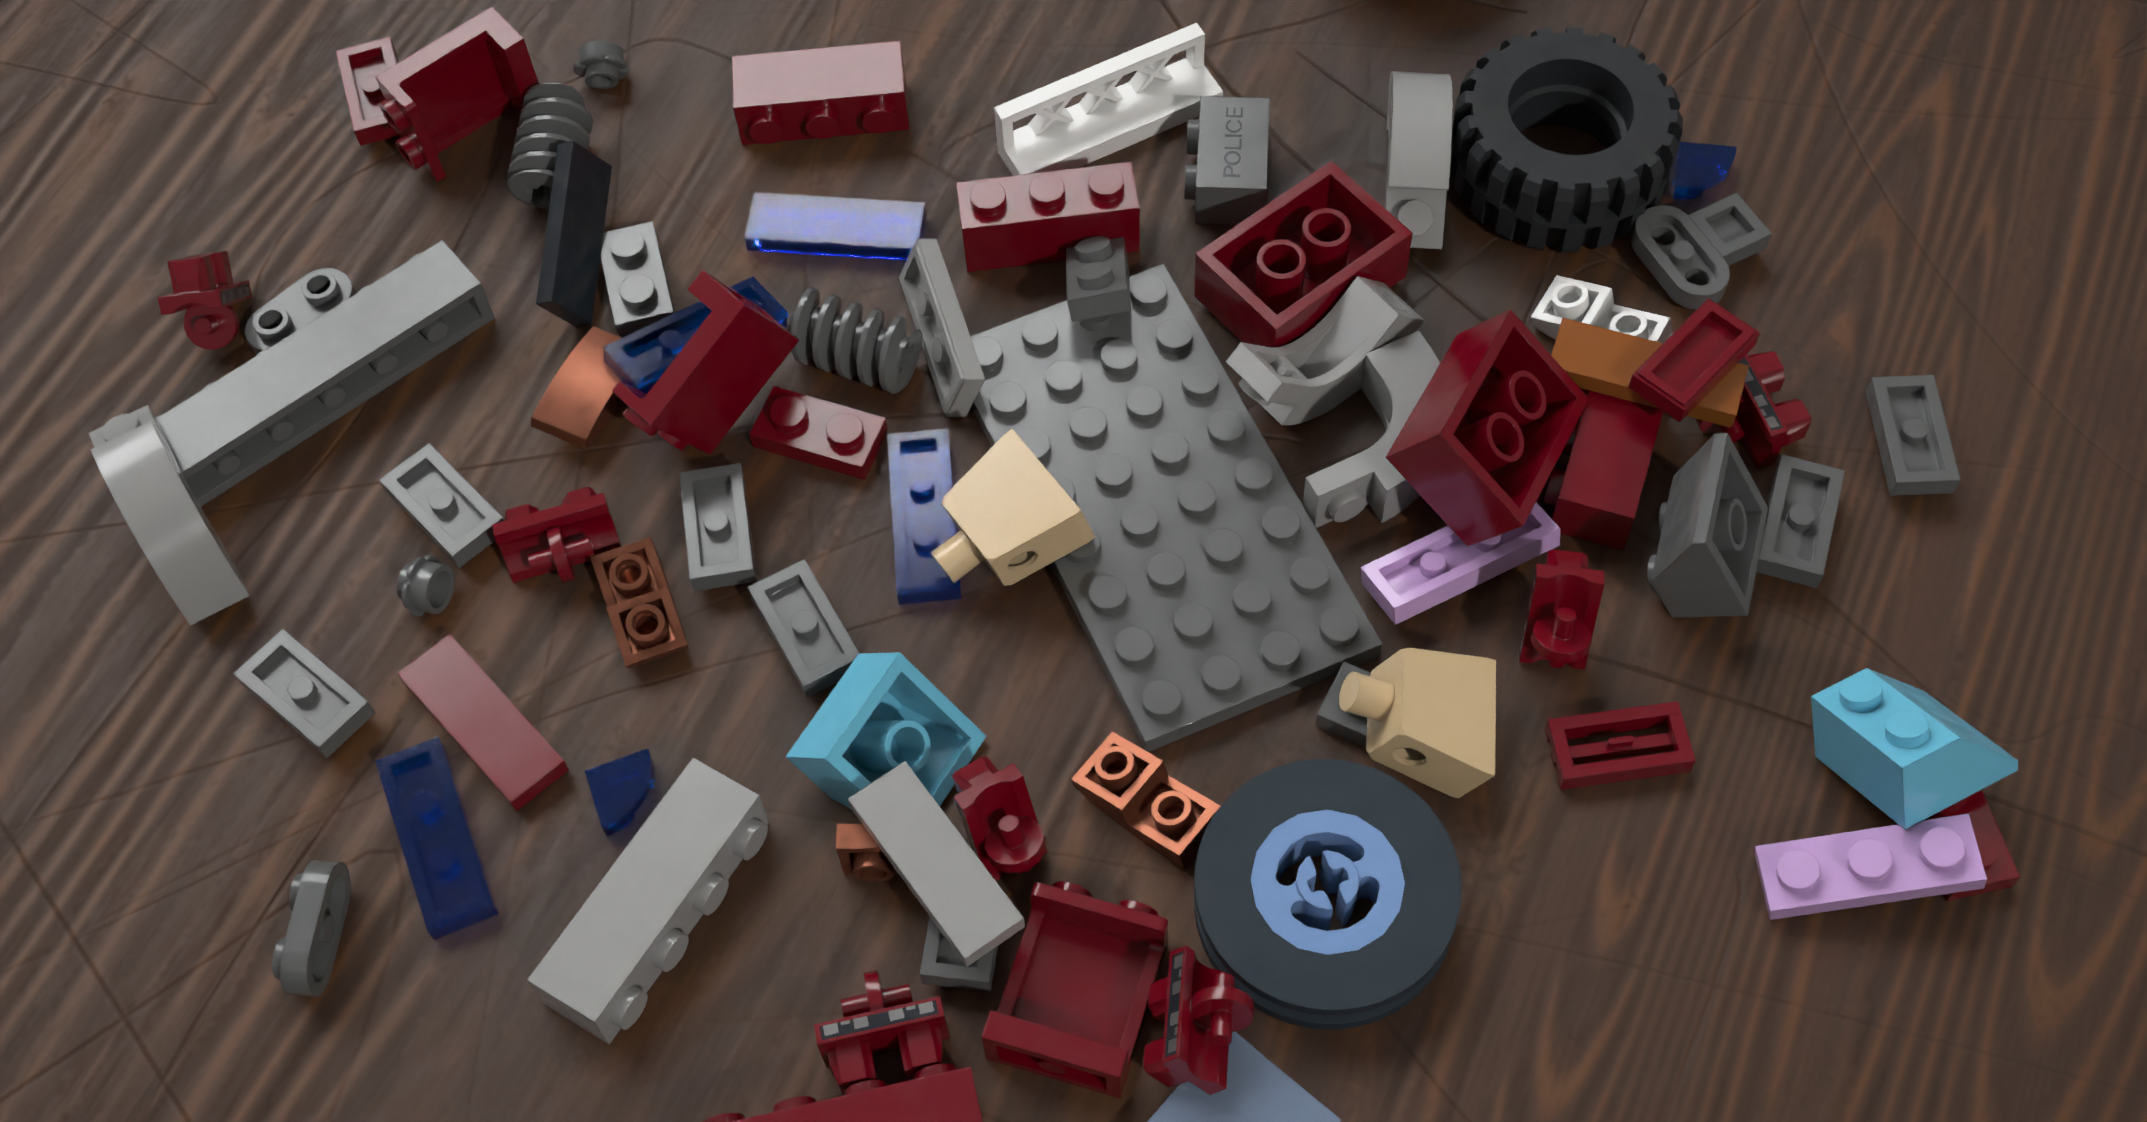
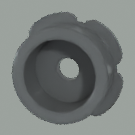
[573,41,629,89]
[397,555,455,616]

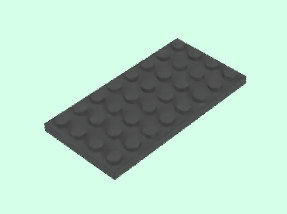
[971,264,1383,752]

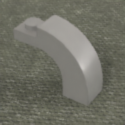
[1385,71,1453,249]
[1226,276,1425,425]
[1303,331,1440,528]
[89,405,250,626]

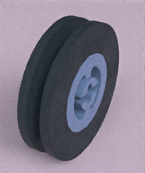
[1194,759,1462,1030]

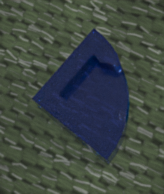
[1673,141,1737,199]
[585,748,655,837]

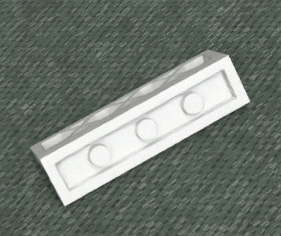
[994,23,1223,176]

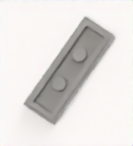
[899,239,985,417]
[848,761,1025,967]

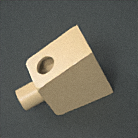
[931,429,1095,586]
[1339,648,1496,798]

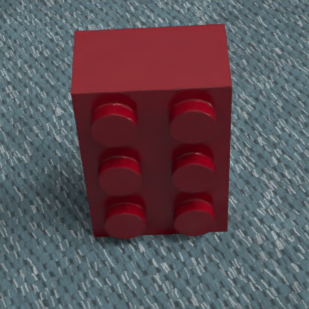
[1194,161,1413,348]
[1385,309,1589,547]

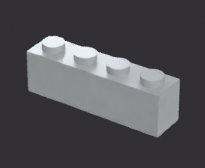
[527,758,769,1045]

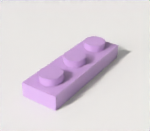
[1361,502,1560,625]
[1755,813,1987,920]

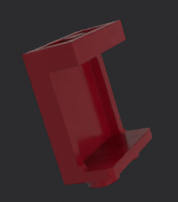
[375,6,539,183]
[612,270,799,454]
[981,881,1168,1099]

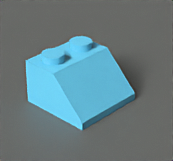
[786,652,986,809]
[1811,668,2018,830]

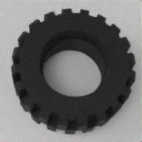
[1450,27,1683,253]

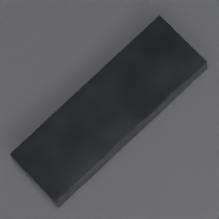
[536,141,612,327]

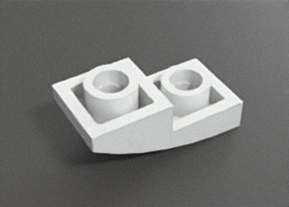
[1531,275,1672,343]

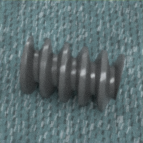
[506,82,594,210]
[788,287,923,394]

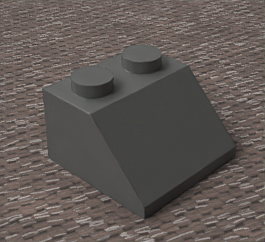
[1647,433,1768,618]

